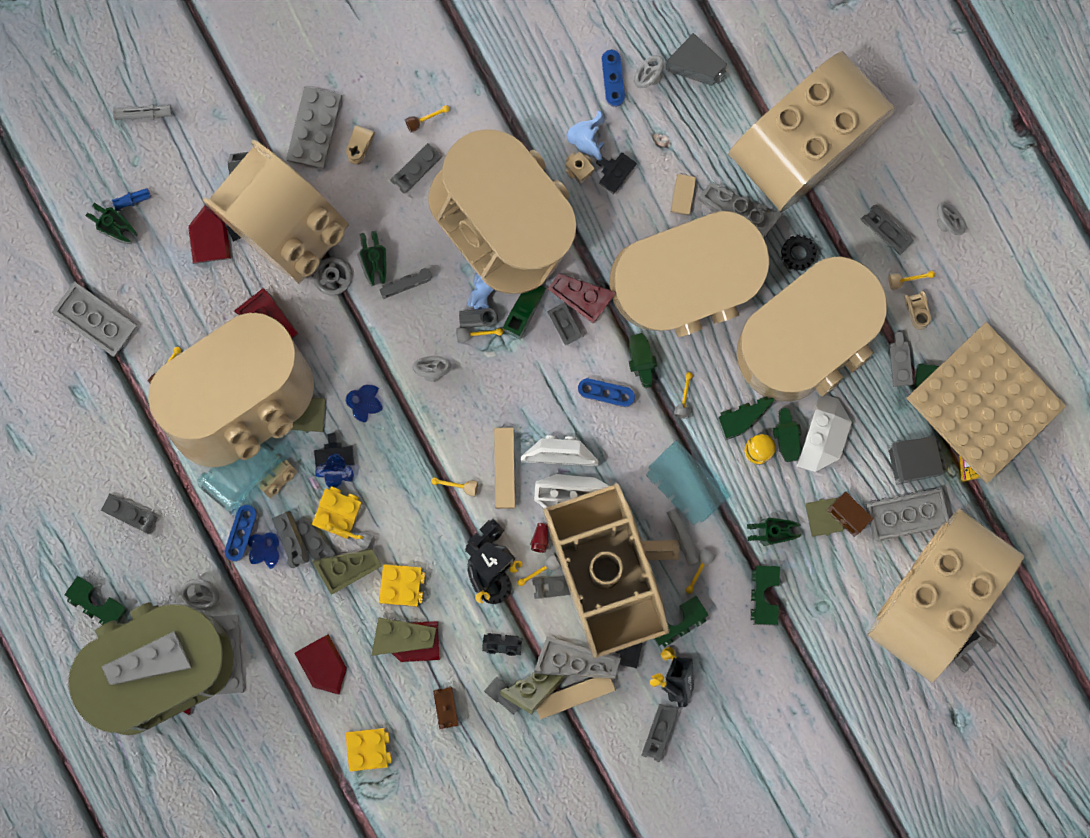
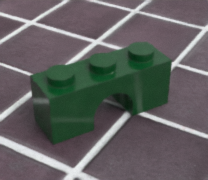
[750,565,780,626]
[64,576,128,625]
[653,595,708,648]

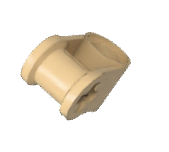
[346,125,375,164]
[904,291,931,330]

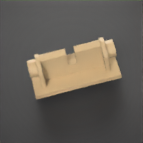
[258,460,298,499]
[642,540,679,560]

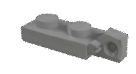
[889,332,913,387]

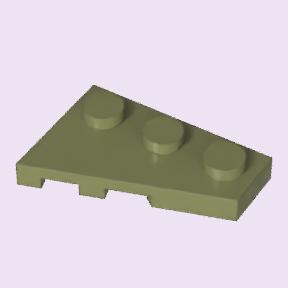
[312,548,382,595]
[371,617,436,656]
[500,672,567,715]

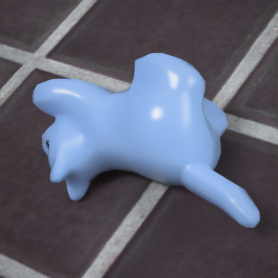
[467,273,494,310]

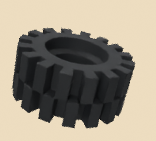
[781,235,817,271]
[481,573,512,604]

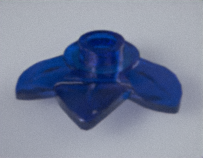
[345,385,383,422]
[315,454,354,488]
[248,532,280,569]

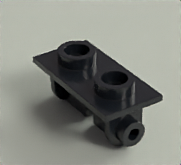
[466,519,505,548]
[482,633,523,656]

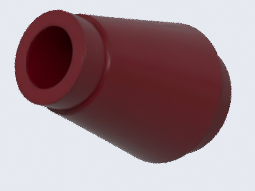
[530,523,549,553]

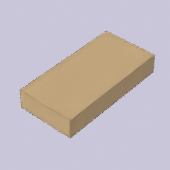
[671,174,696,215]

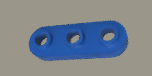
[602,50,625,107]
[578,378,635,407]
[225,505,257,562]

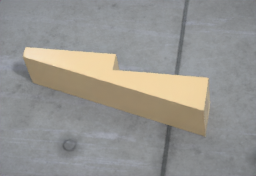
[494,428,515,509]
[537,677,616,719]

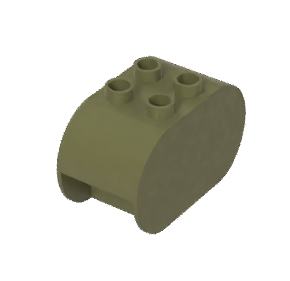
[68,602,234,735]

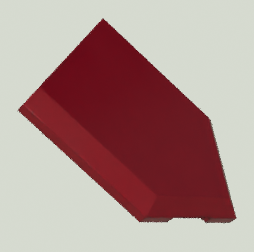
[188,205,231,264]
[391,621,440,662]
[294,634,347,695]

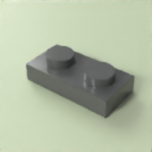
[547,302,582,346]

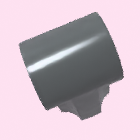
[459,308,498,328]
[484,677,520,715]

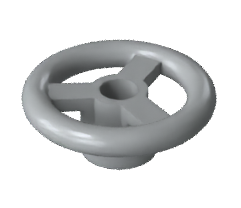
[634,55,664,88]
[937,202,965,235]
[313,257,352,295]
[413,356,451,382]
[181,579,219,609]

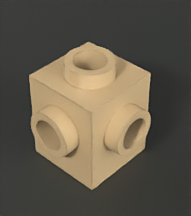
[565,151,595,184]

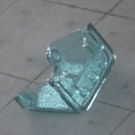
[197,442,284,517]

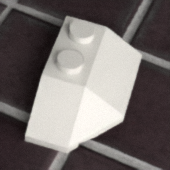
[797,394,852,472]
[521,435,599,467]
[534,474,609,508]

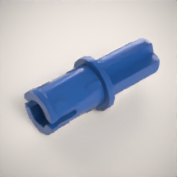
[112,188,151,211]

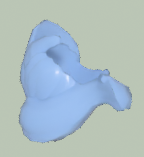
[567,110,605,161]

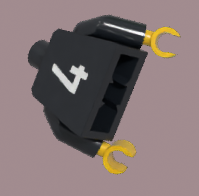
[465,542,523,604]
[649,647,694,708]

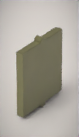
[291,397,325,433]
[805,498,843,537]

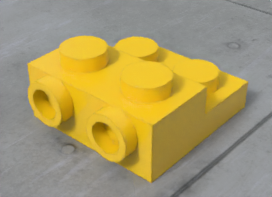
[311,486,362,539]
[379,564,425,607]
[345,728,392,772]

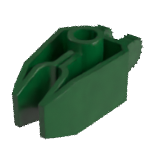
[85,203,138,245]
[357,231,387,286]
[628,333,657,388]
[773,407,802,462]
[747,517,801,546]

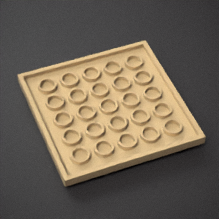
[906,322,1066,484]

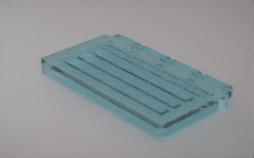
[646,440,730,525]

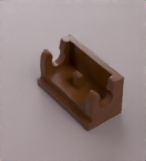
[827,491,874,537]
[433,687,459,729]

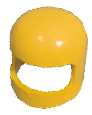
[744,434,776,465]

